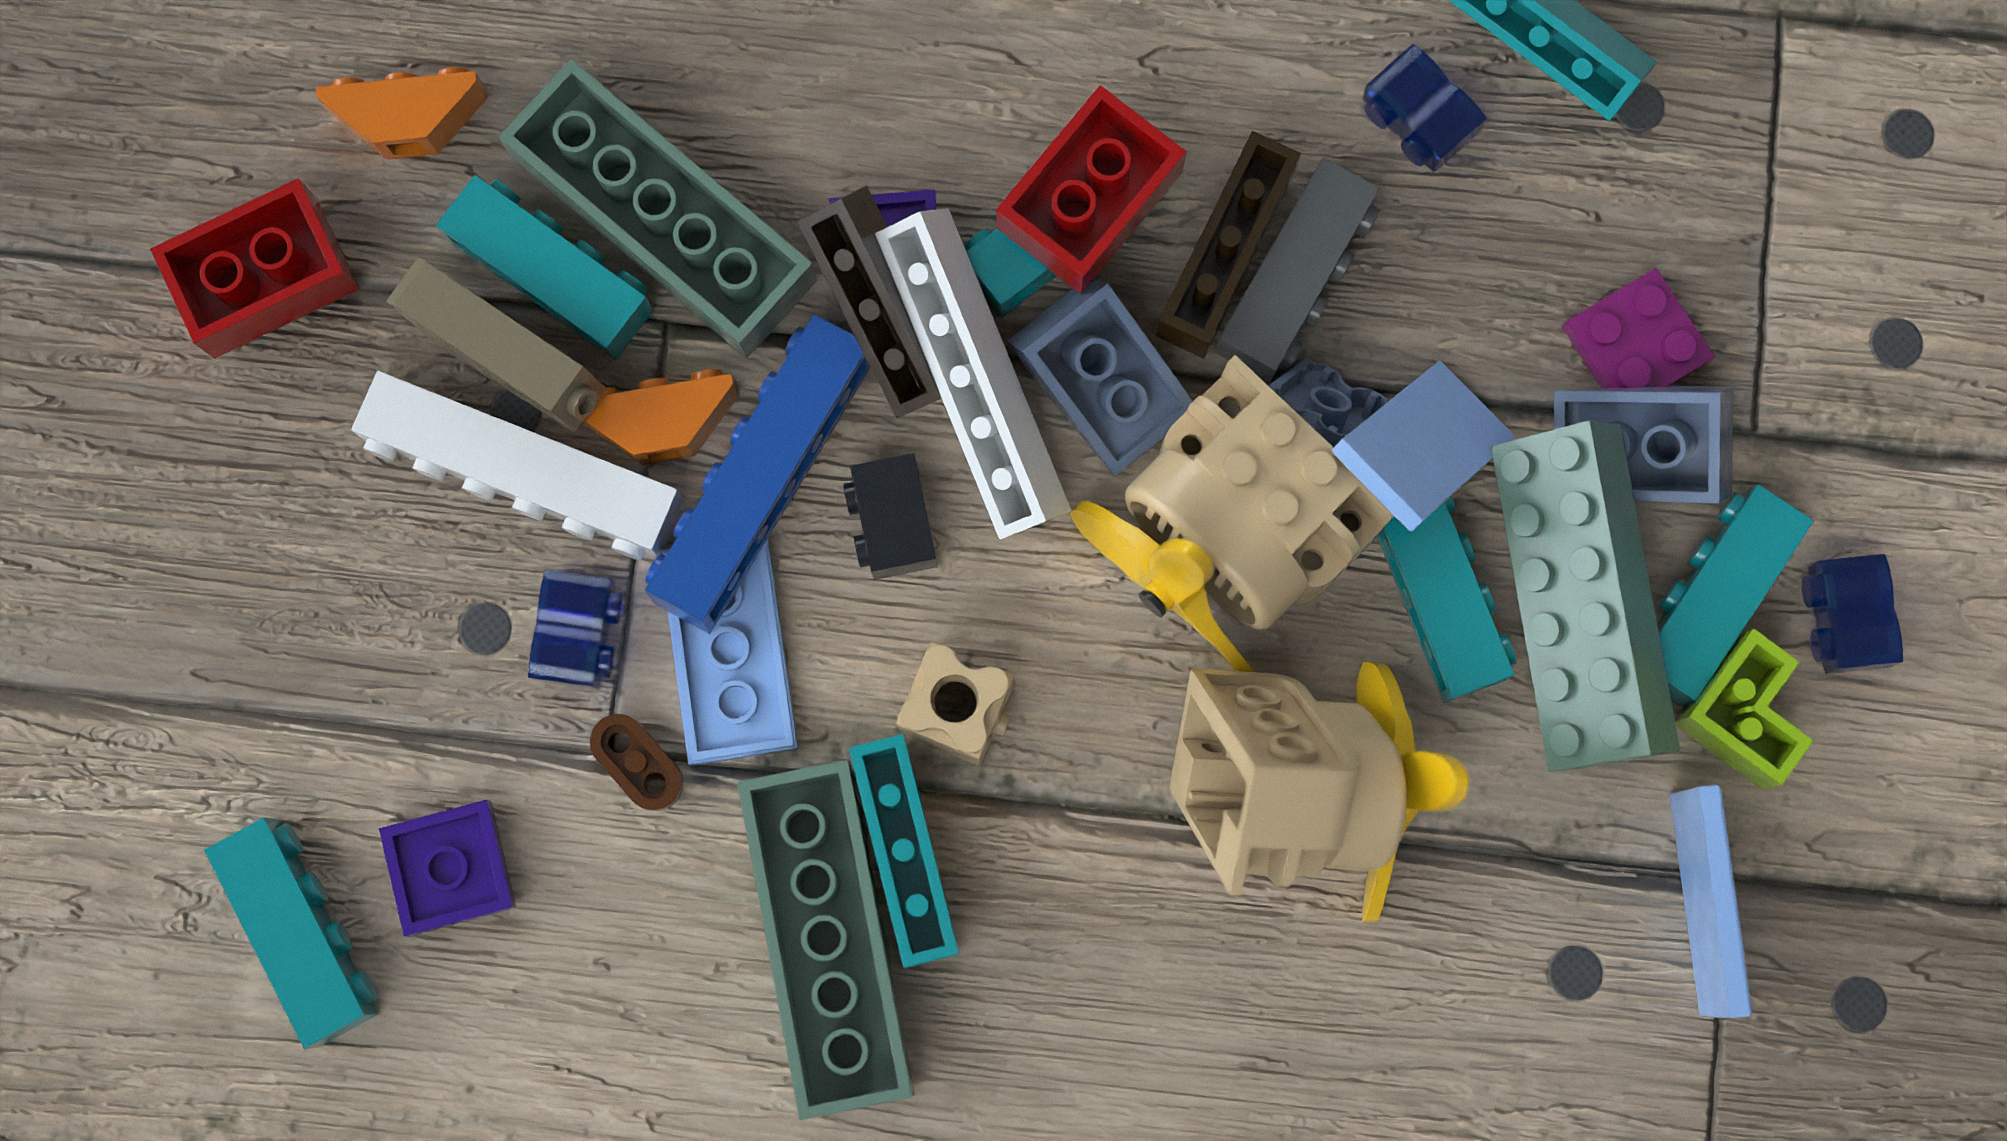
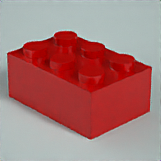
[996,85,1187,294]
[150,178,360,359]

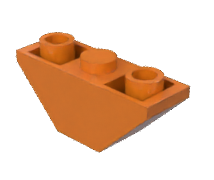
[316,67,487,160]
[582,369,739,465]

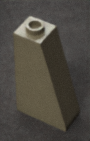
[386,257,606,432]

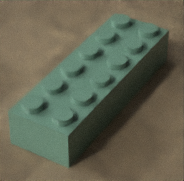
[498,59,818,359]
[1491,420,1681,772]
[737,760,915,1120]

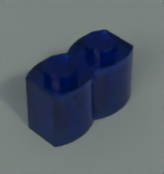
[1362,44,1487,172]
[1802,554,1903,674]
[528,569,623,689]

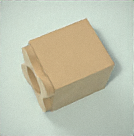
[896,641,1014,767]

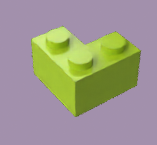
[1675,628,1814,790]

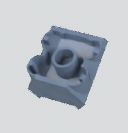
[1269,358,1388,447]

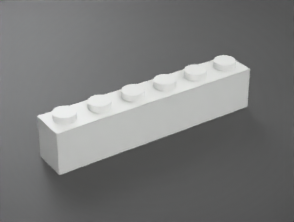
[875,208,1071,540]
[351,370,685,561]

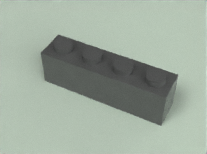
[1215,157,1381,383]

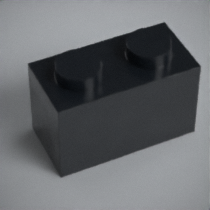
[843,453,938,580]

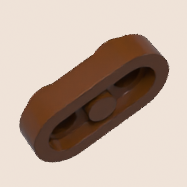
[590,714,684,811]

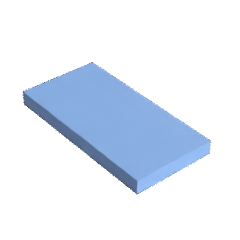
[1331,360,1516,532]
[659,537,799,766]
[1669,785,1752,1018]

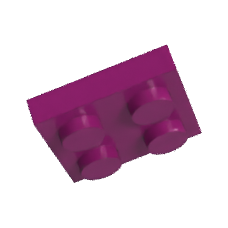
[1562,268,1715,388]

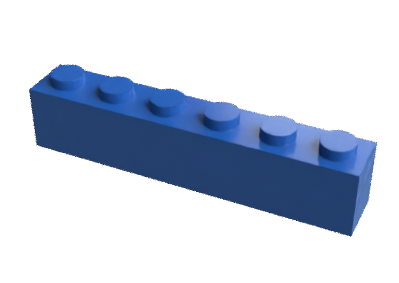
[645,314,871,634]

